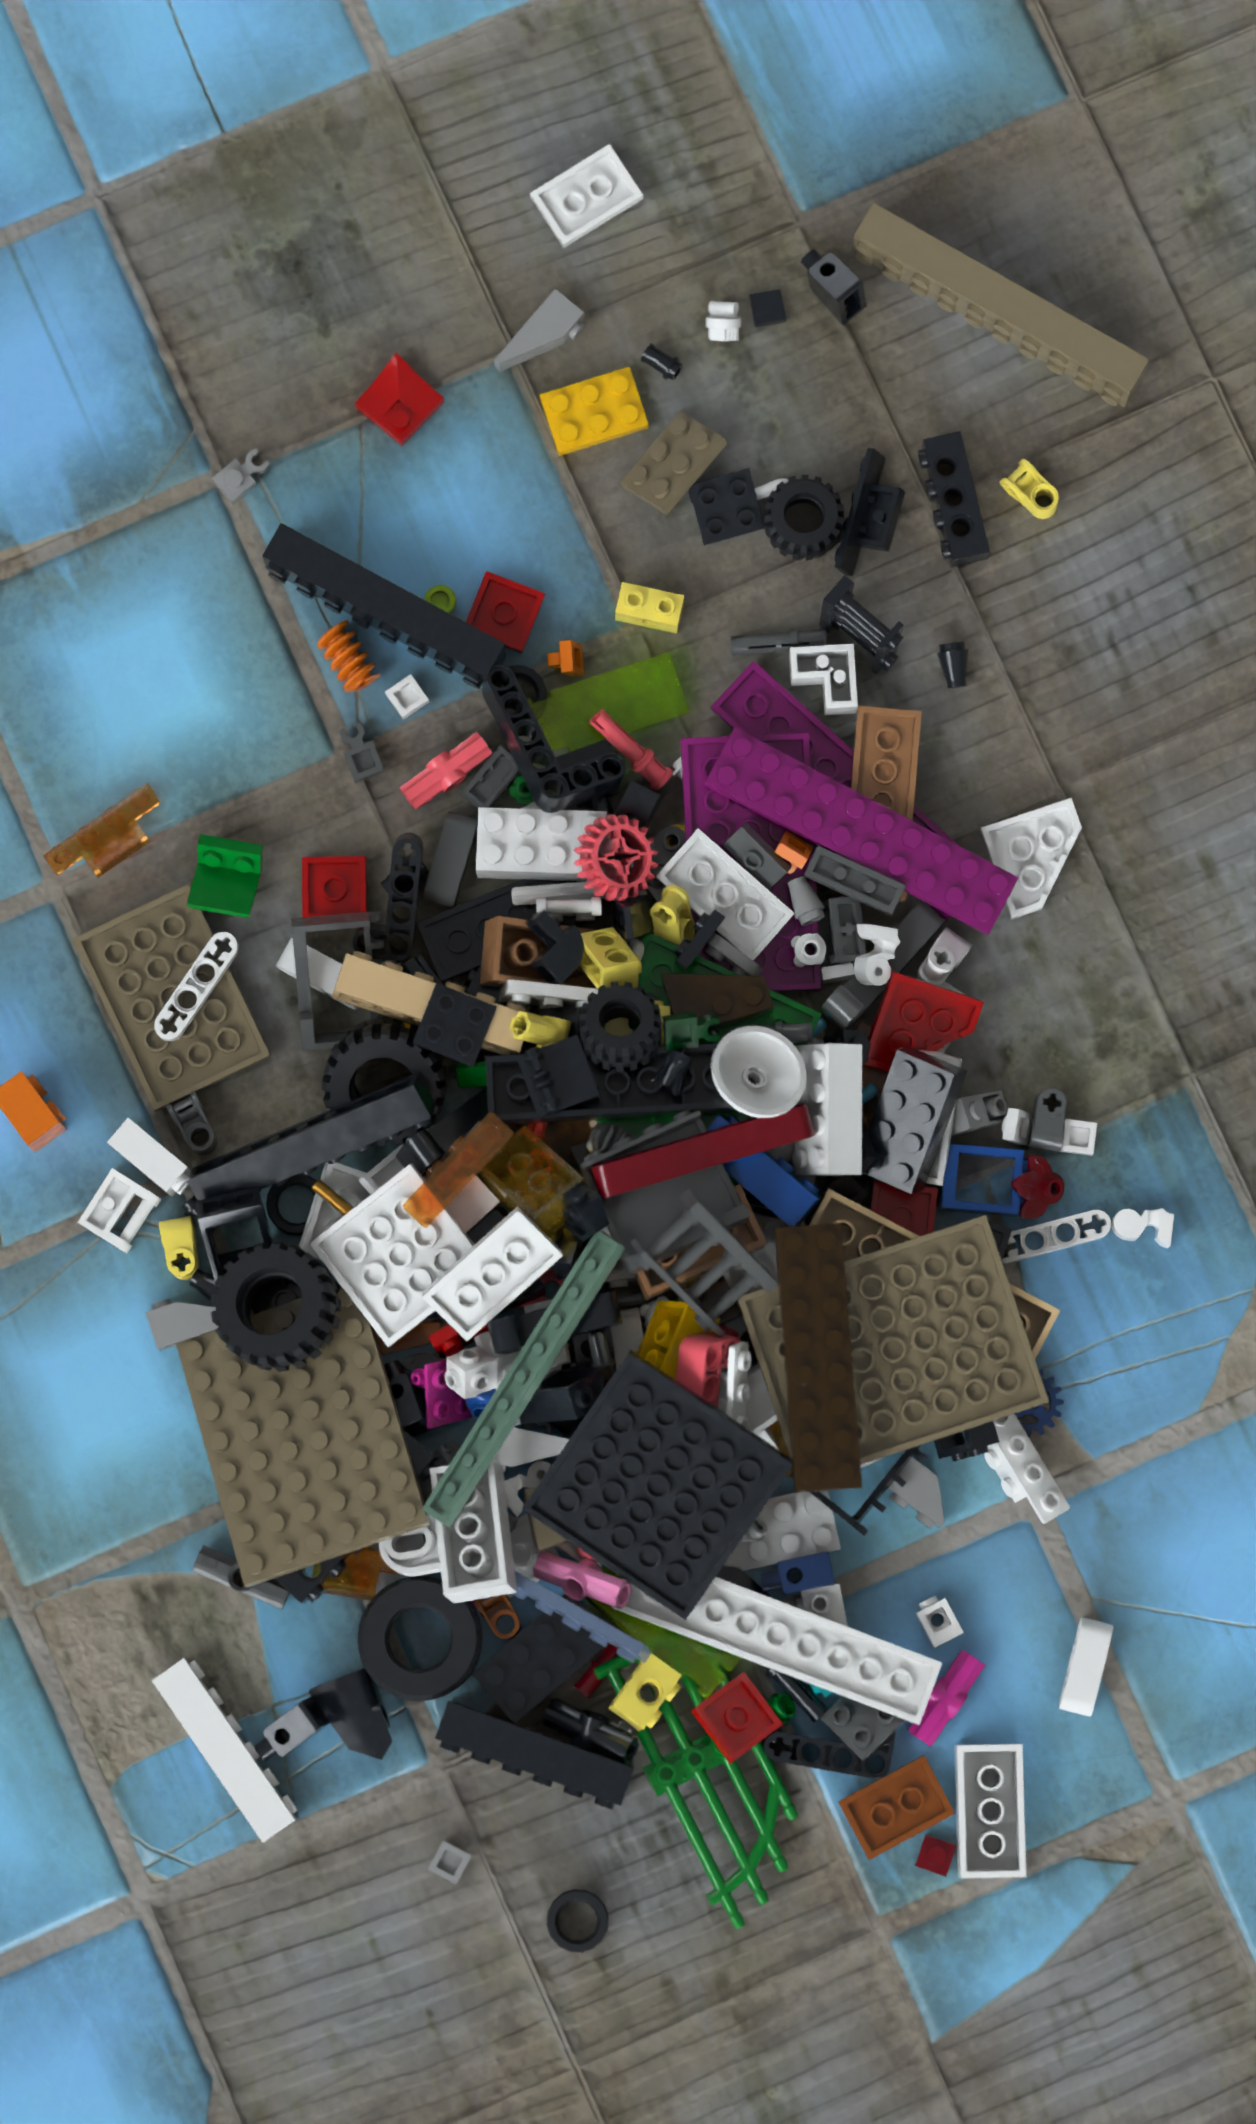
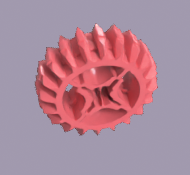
[573,814,658,901]

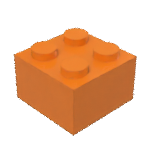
[0,1071,67,1152]

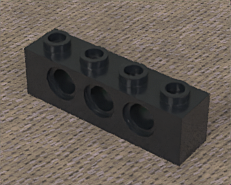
[918,431,990,567]

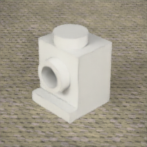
[915,1595,964,1648]

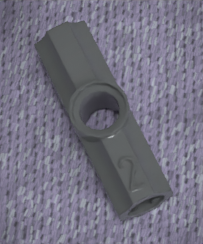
[192,1545,290,1610]

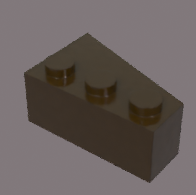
[661,973,773,1031]

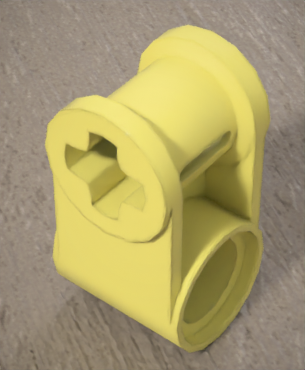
[1000,459,1059,519]
[650,885,695,946]
[159,1216,199,1280]

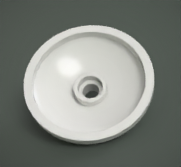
[711,1026,807,1118]

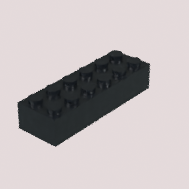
[435,1701,634,1810]

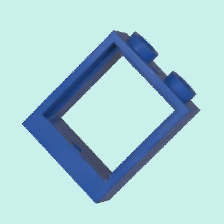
[940,1144,1028,1217]

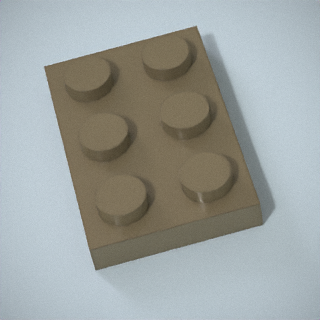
[620,411,727,515]

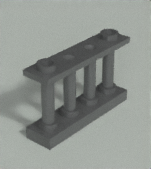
[630,1189,778,1337]

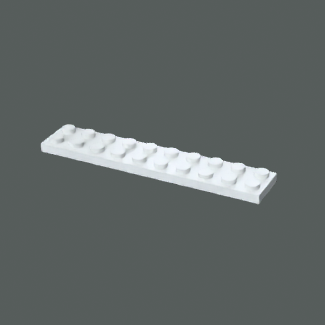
[612,1577,942,1725]

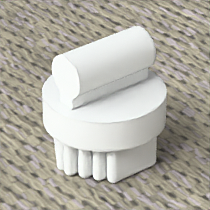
[706,301,741,341]

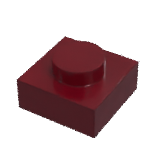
[915,1834,957,1877]

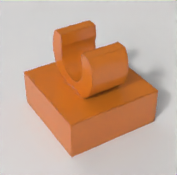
[547,640,584,678]
[774,830,813,874]

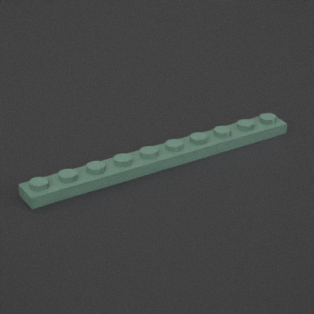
[422,1232,625,1528]

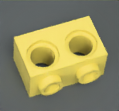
[579,927,642,989]

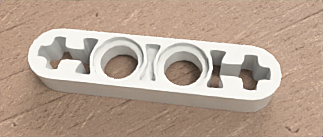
[154,932,239,1041]
[1002,1210,1111,1264]

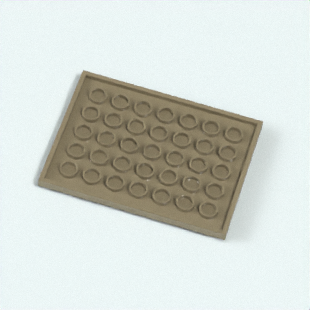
[738,1215,1049,1465]
[176,1284,431,1587]

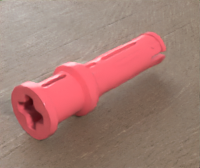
[589,709,673,791]

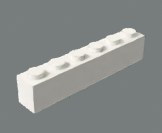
[152,1658,298,1843]

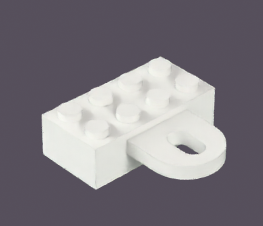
[379,1459,517,1603]

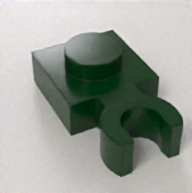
[662,1012,721,1051]

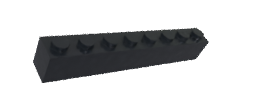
[187,1072,436,1200]

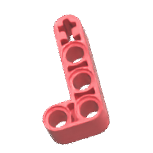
[676,1331,741,1408]

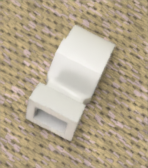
[854,924,900,986]
[1111,1208,1174,1249]
[504,1461,552,1518]

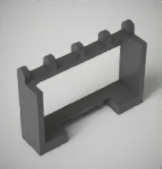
[291,911,384,1051]

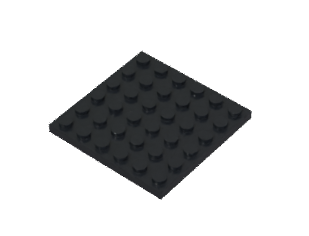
[523,1350,794,1620]

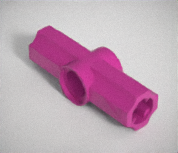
[907,1650,985,1747]

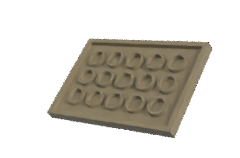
[73,884,271,1112]

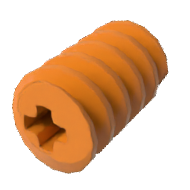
[317,620,381,693]

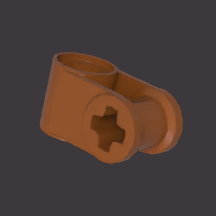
[473,1594,521,1640]

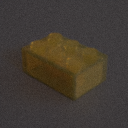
[476,1125,587,1238]

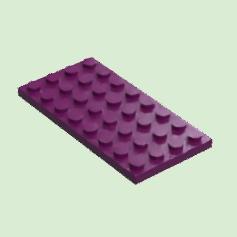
[680,733,821,991]

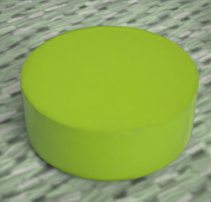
[424,585,456,614]

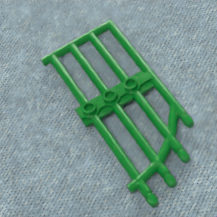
[593,1630,799,1929]

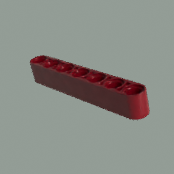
[591,1103,816,1198]

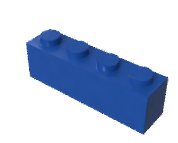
[706,1114,823,1227]

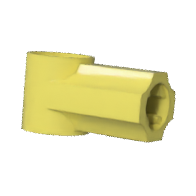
[509,1011,572,1048]

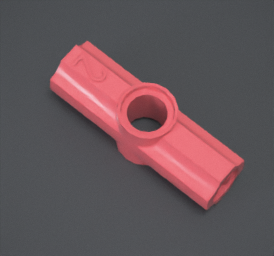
[399,732,493,811]

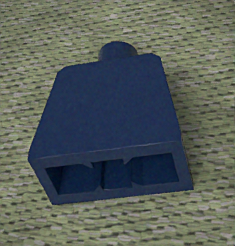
[759,1551,835,1595]

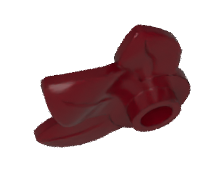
[1011,1155,1064,1219]

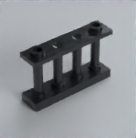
[819,575,904,675]

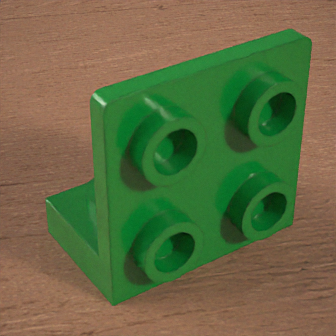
[187,834,263,918]

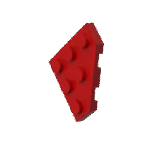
[863,970,984,1072]

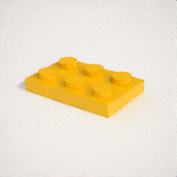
[539,366,649,456]

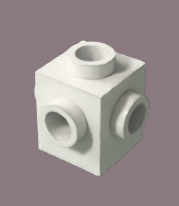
[445,1346,497,1399]

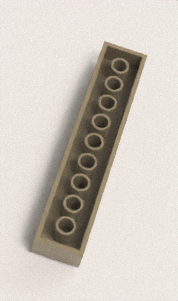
[852,202,1149,407]

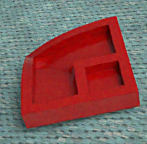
[355,353,444,447]

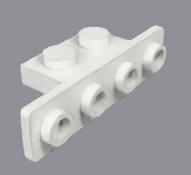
[718,1342,751,1429]
[984,1414,1070,1524]

